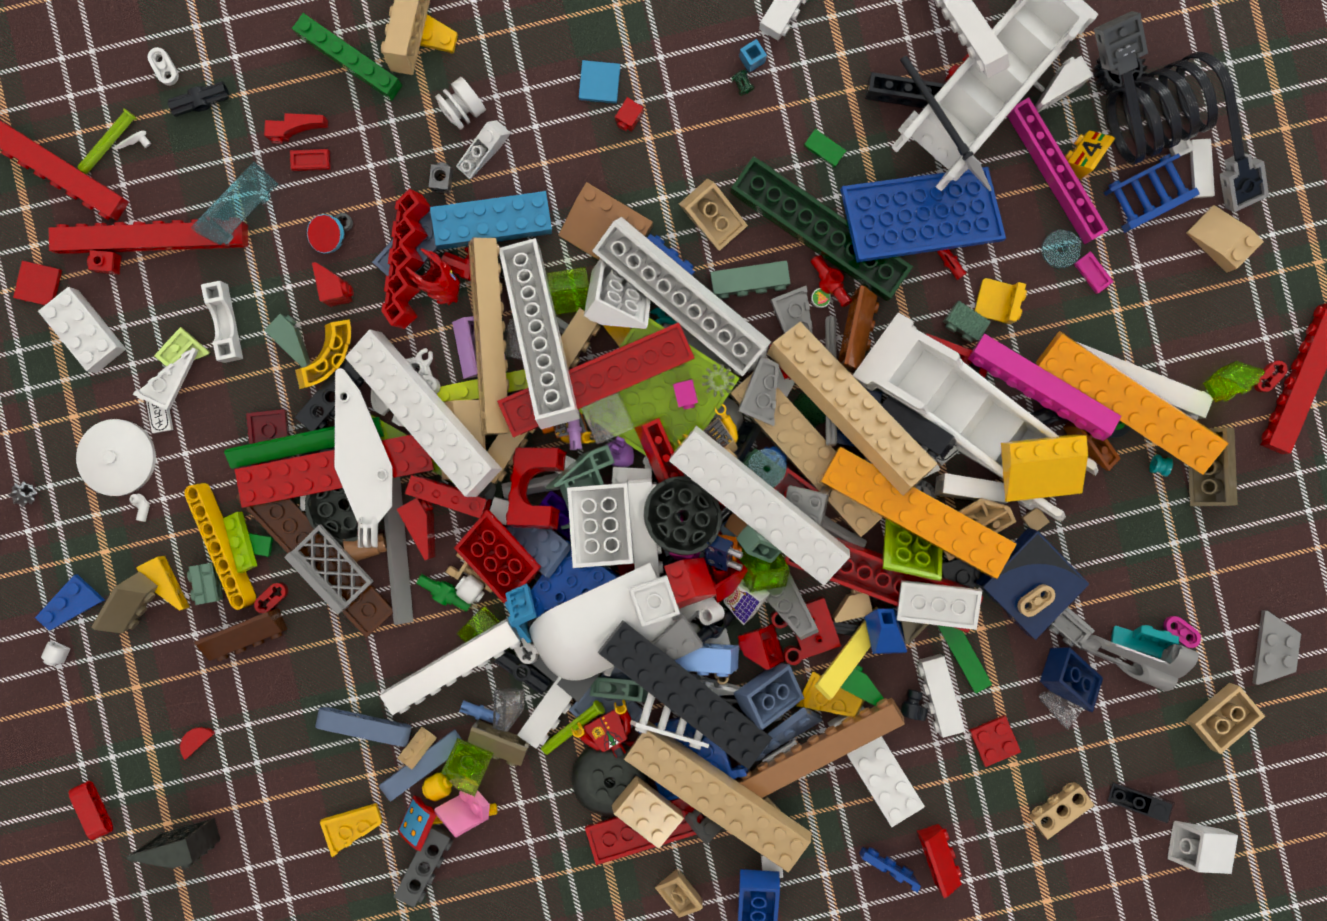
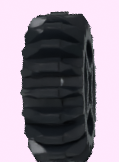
[1093,57,1148,98]

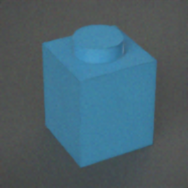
[739,39,767,73]

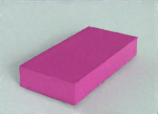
[1074,251,1114,294]

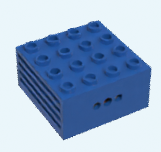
[531,540,620,617]

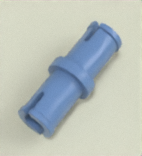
[459,700,500,725]

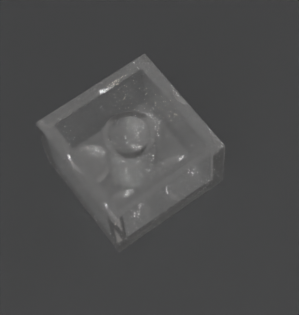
[581,392,635,444]

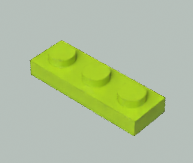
[223,512,257,573]

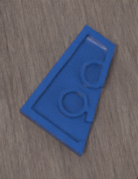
[35,574,105,631]
[859,847,921,893]

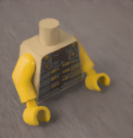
[677,404,738,459]

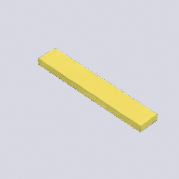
[815,607,878,700]

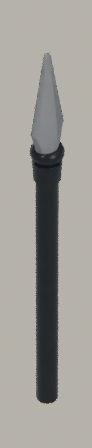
[900,55,991,191]

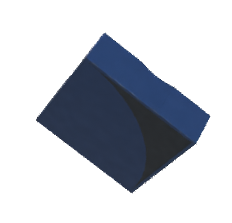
[975,527,1089,640]

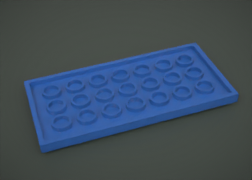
[840,167,1006,262]

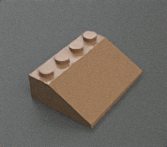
[558,182,653,260]

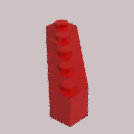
[381,188,431,329]

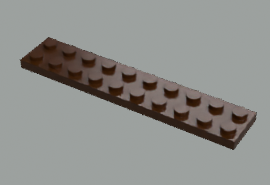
[235,494,393,638]

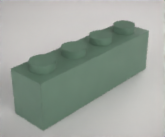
[710,261,790,300]

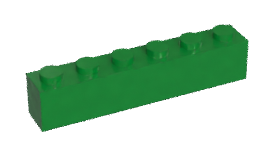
[292,13,402,101]

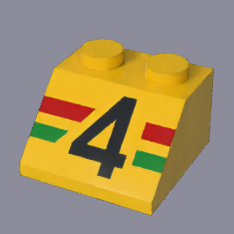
[1065,131,1115,180]

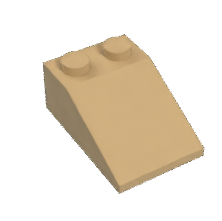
[679,179,748,251]
[1186,205,1264,273]

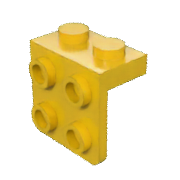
[974,278,1027,324]

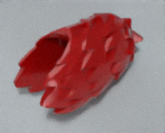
[405,248,460,305]

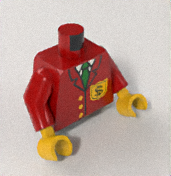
[571,700,631,758]

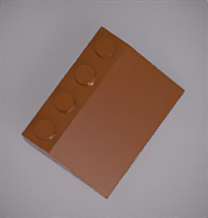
[838,285,879,373]

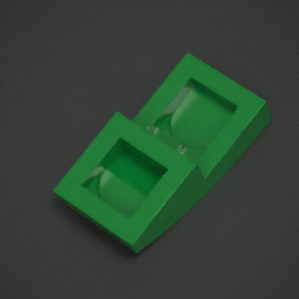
[248,532,273,556]

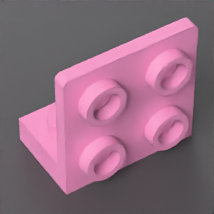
[434,779,490,837]

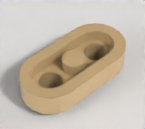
[1017,584,1055,617]

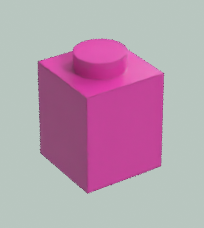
[673,379,698,410]

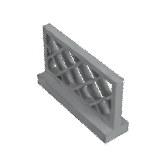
[284,524,374,615]

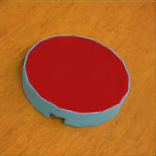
[307,214,344,253]

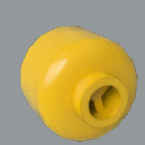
[422,772,453,801]

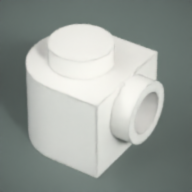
[41,641,71,666]

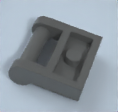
[685,809,723,844]

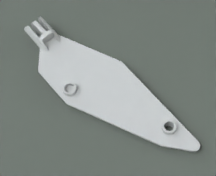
[335,368,393,548]

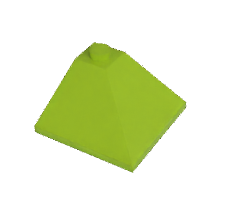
[883,519,942,581]

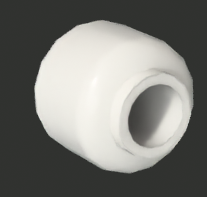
[455,575,485,604]

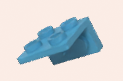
[505,584,536,643]

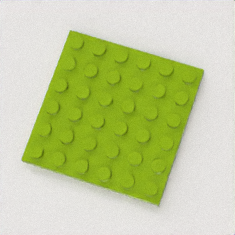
[579,318,740,456]

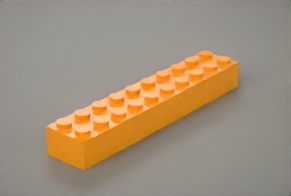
[1036,331,1229,475]
[819,447,1016,579]

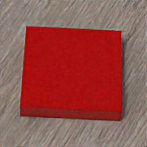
[13,261,62,305]

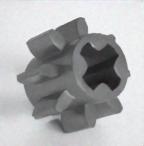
[9,481,37,507]

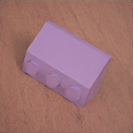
[452,316,508,379]

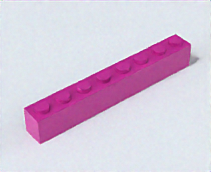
[1007,97,1109,245]
[968,334,1121,441]

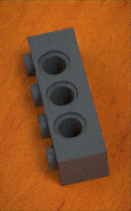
[394,824,454,908]

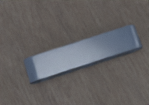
[315,707,412,747]
[379,729,466,802]

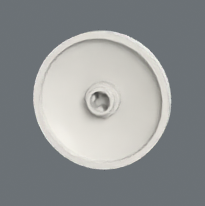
[76,419,156,496]

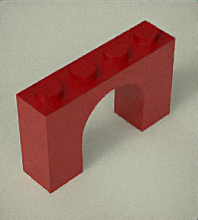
[506,448,566,529]

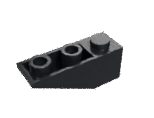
[1108,783,1175,823]

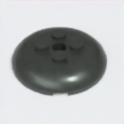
[644,476,722,555]
[305,488,358,543]
[572,742,649,817]

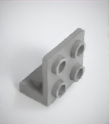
[786,485,830,527]

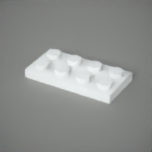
[896,580,982,630]

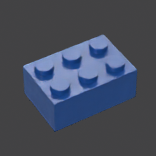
[738,869,780,921]

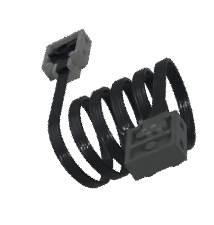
[1094,11,1269,212]

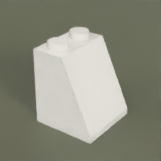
[1167,821,1238,874]

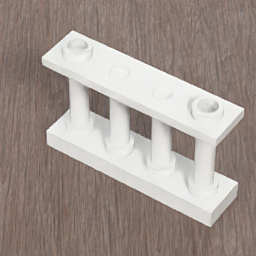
[630,692,709,750]

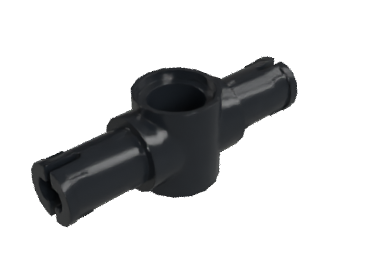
[696,609,737,643]

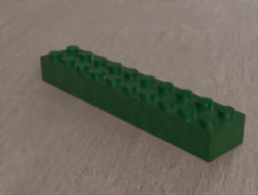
[730,156,913,301]

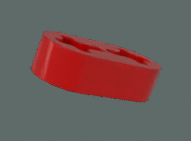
[1253,361,1288,392]
[254,582,288,614]

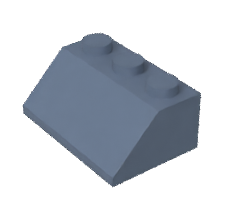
[734,663,804,730]

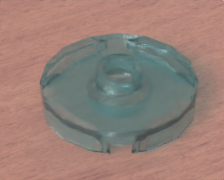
[1042,230,1081,268]
[747,449,786,487]

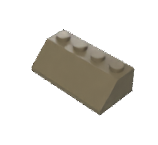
[1188,428,1238,506]

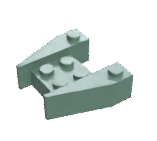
[545,445,615,529]

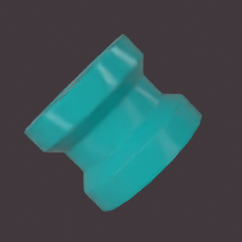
[1149,454,1173,477]

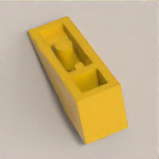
[136,556,190,611]

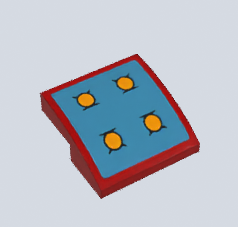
[398,795,437,851]

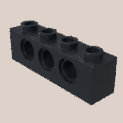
[865,72,945,108]
[295,359,365,431]

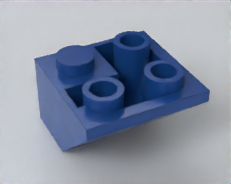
[865,609,907,654]

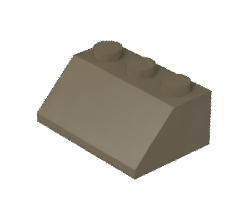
[91,572,158,634]
[467,720,530,767]

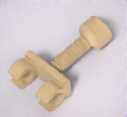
[446,552,493,593]

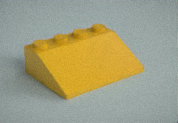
[1001,435,1088,502]

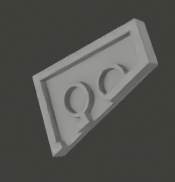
[738,357,779,426]

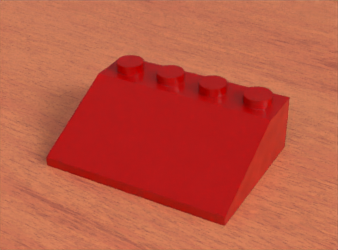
[454,509,541,604]

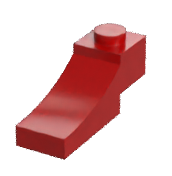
[264,113,328,144]

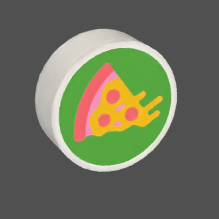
[811,288,831,308]

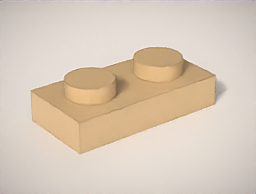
[397,727,437,769]

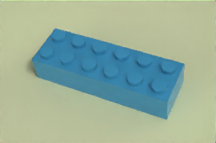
[430,191,552,250]

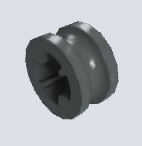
[335,213,353,232]

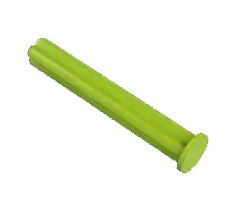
[77,108,137,174]
[541,700,605,755]

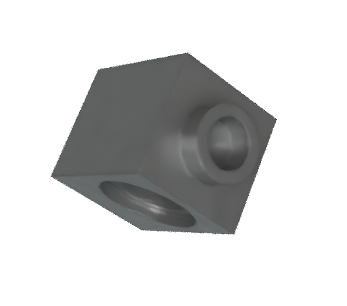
[429,162,453,194]

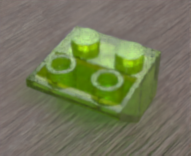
[547,267,589,314]
[1203,361,1265,403]

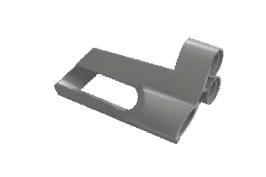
[1079,635,1199,691]

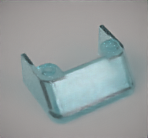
[191,162,278,245]

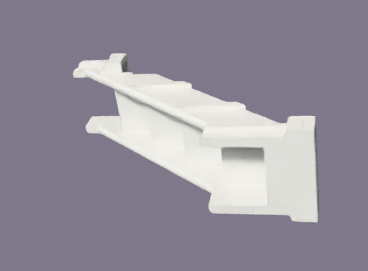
[892,0,1098,191]
[852,313,1098,521]

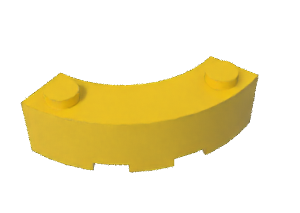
[295,319,351,389]

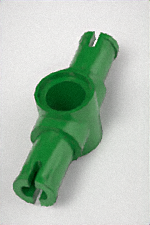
[416,574,472,612]

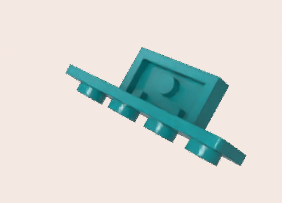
[1111,625,1179,659]

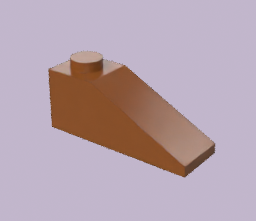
[1063,421,1120,471]

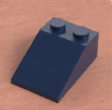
[1040,647,1103,712]

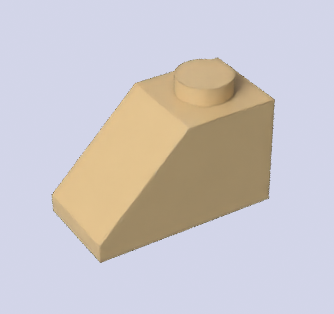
[832,589,873,623]

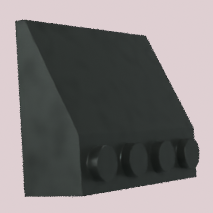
[127,818,221,869]

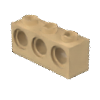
[1028,782,1094,840]

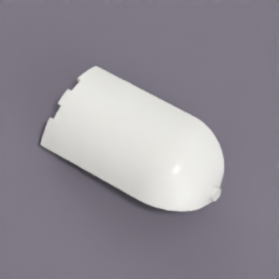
[529,563,678,680]

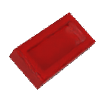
[290,149,331,171]

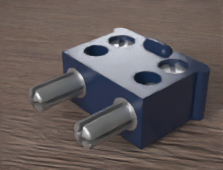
[703,535,743,572]

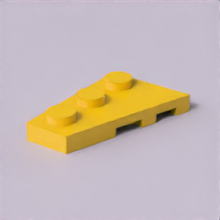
[420,15,458,53]
[796,672,865,717]
[320,803,383,857]

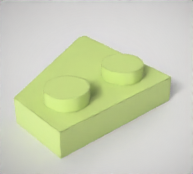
[154,327,211,367]

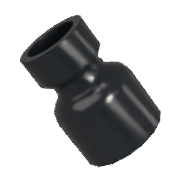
[900,689,928,721]

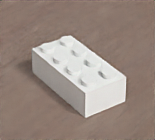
[38,287,126,373]

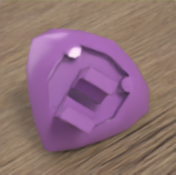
[606,436,634,468]

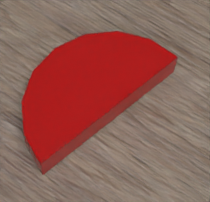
[180,727,215,760]

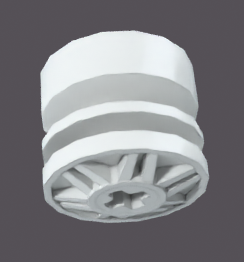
[435,77,486,130]

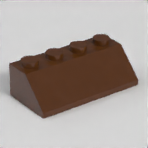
[194,608,287,662]

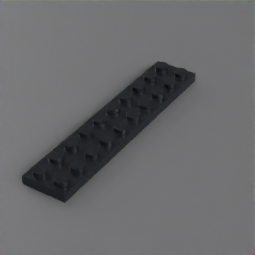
[598,620,773,770]

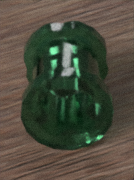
[731,70,755,96]

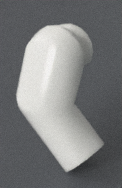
[130,494,150,522]

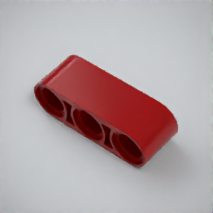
[69,781,113,841]

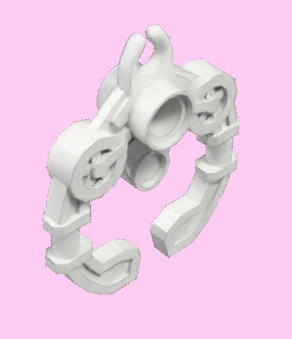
[371,348,440,427]

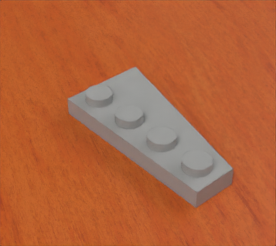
[753,566,819,640]

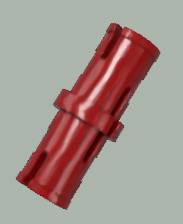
[936,249,967,280]

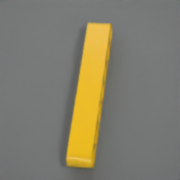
[184,483,256,610]

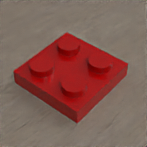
[969,715,1021,767]

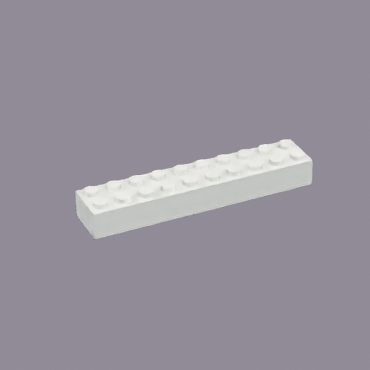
[593,217,771,376]
[499,238,580,429]
[345,329,502,497]
[669,426,850,585]

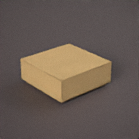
[1021,508,1049,531]

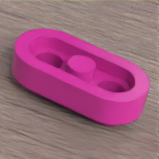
[1163,616,1201,648]

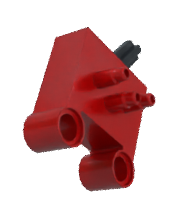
[770,597,859,665]

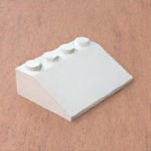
[584,258,651,329]
[567,483,634,568]

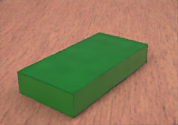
[804,129,846,168]

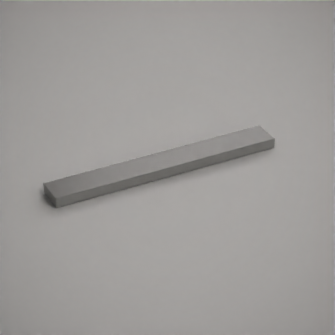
[384,477,414,625]

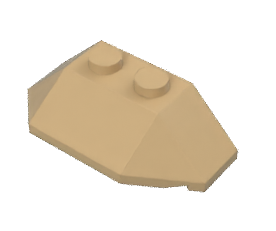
[944,498,1016,561]

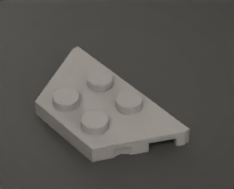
[1252,610,1301,685]

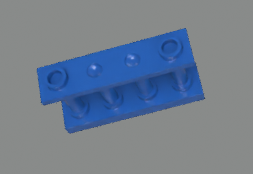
[1104,153,1200,233]

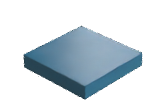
[579,60,620,104]

